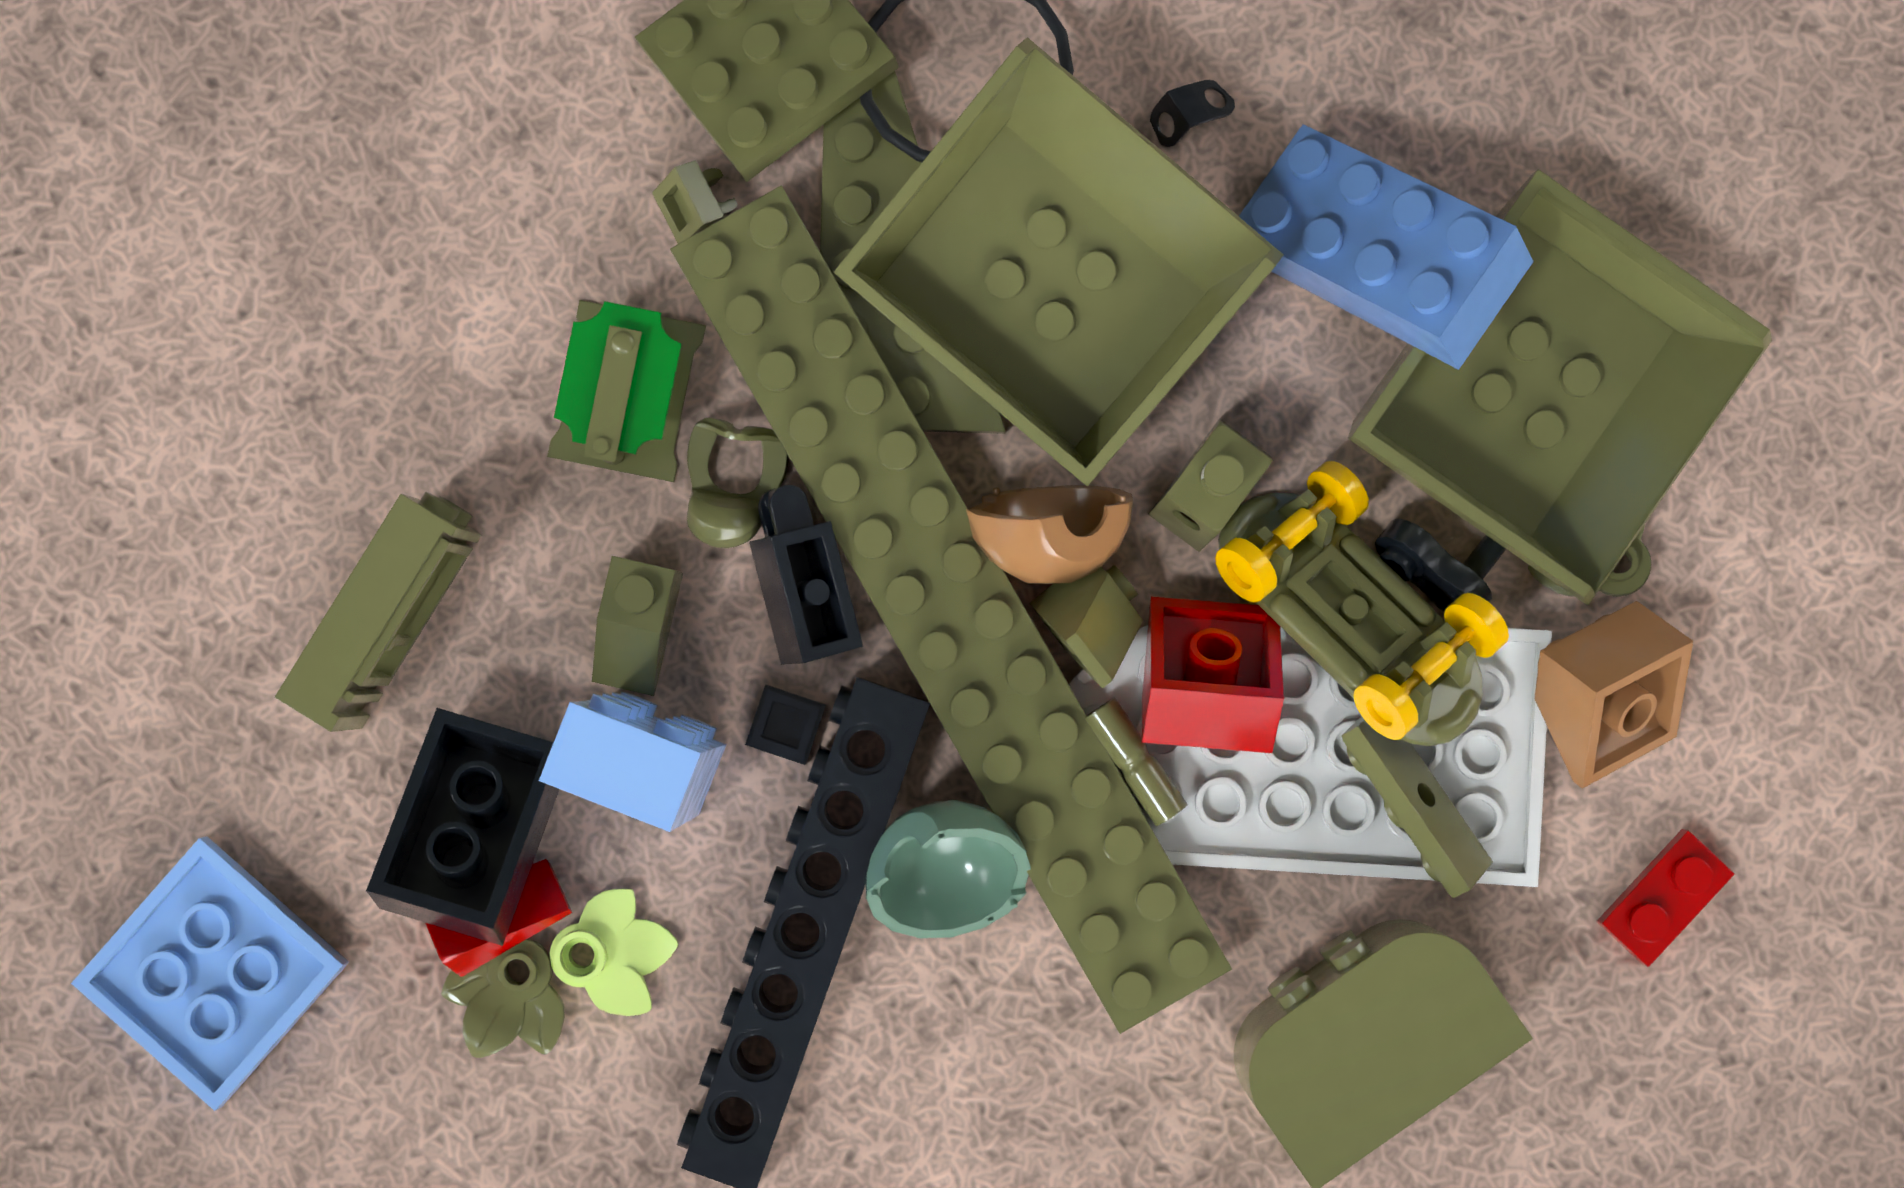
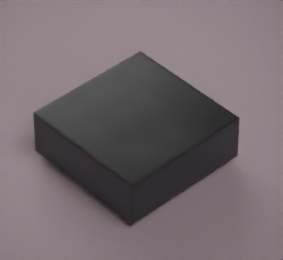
[745,684,826,765]

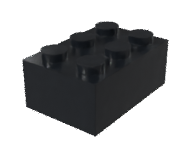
[366,708,559,946]

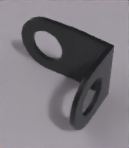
[1150,80,1235,147]

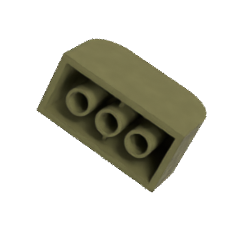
[1234,919,1533,1188]

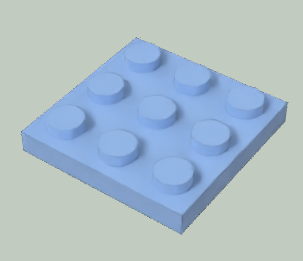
[71,836,349,1111]

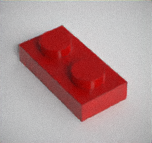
[1596,829,1735,967]

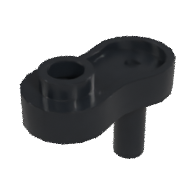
[1375,519,1506,612]

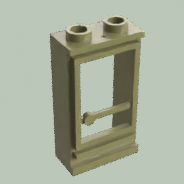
[275,492,482,732]

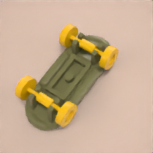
[1215,461,1509,746]

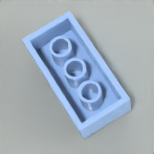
[539,692,727,832]

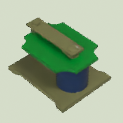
[547,300,706,482]

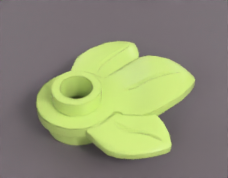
[550,888,679,1016]

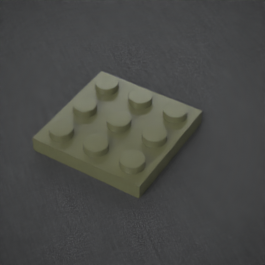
[635,0,899,182]

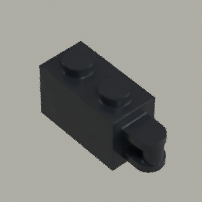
[749,485,863,665]

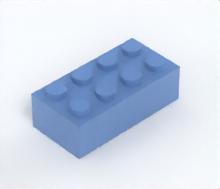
[1239,124,1533,370]

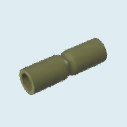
[1085,697,1188,826]

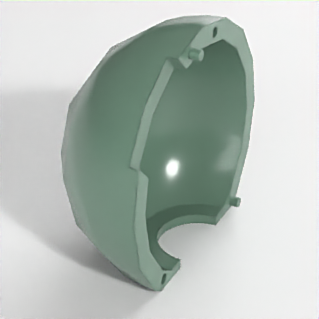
[865,800,1031,938]

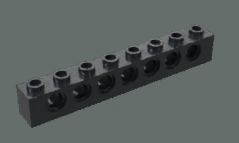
[677,677,930,1188]

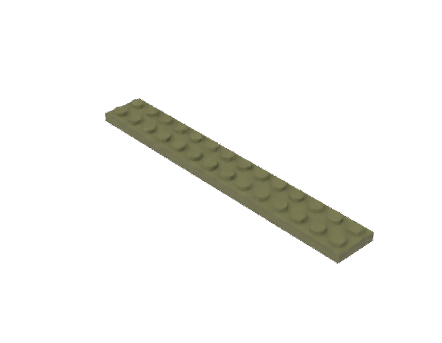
[670,185,1232,1034]

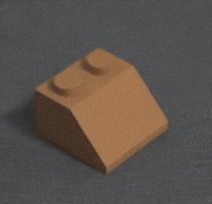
[1534,601,1693,789]

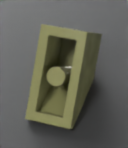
[592,556,683,696]
[1029,565,1143,689]

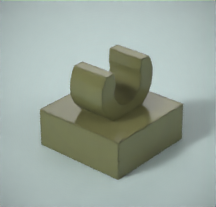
[652,160,738,244]

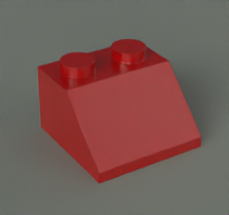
[1142,596,1284,753]

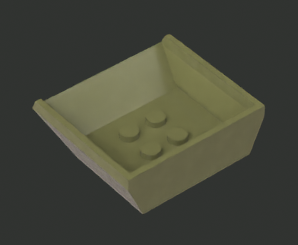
[834,37,1284,487]
[1348,169,1772,606]

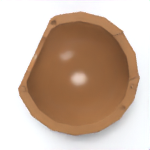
[966,485,1133,584]

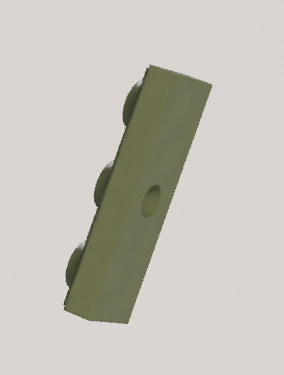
[1341,716,1493,898]

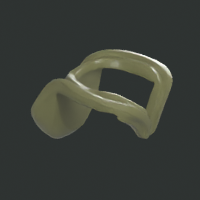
[687,418,788,548]

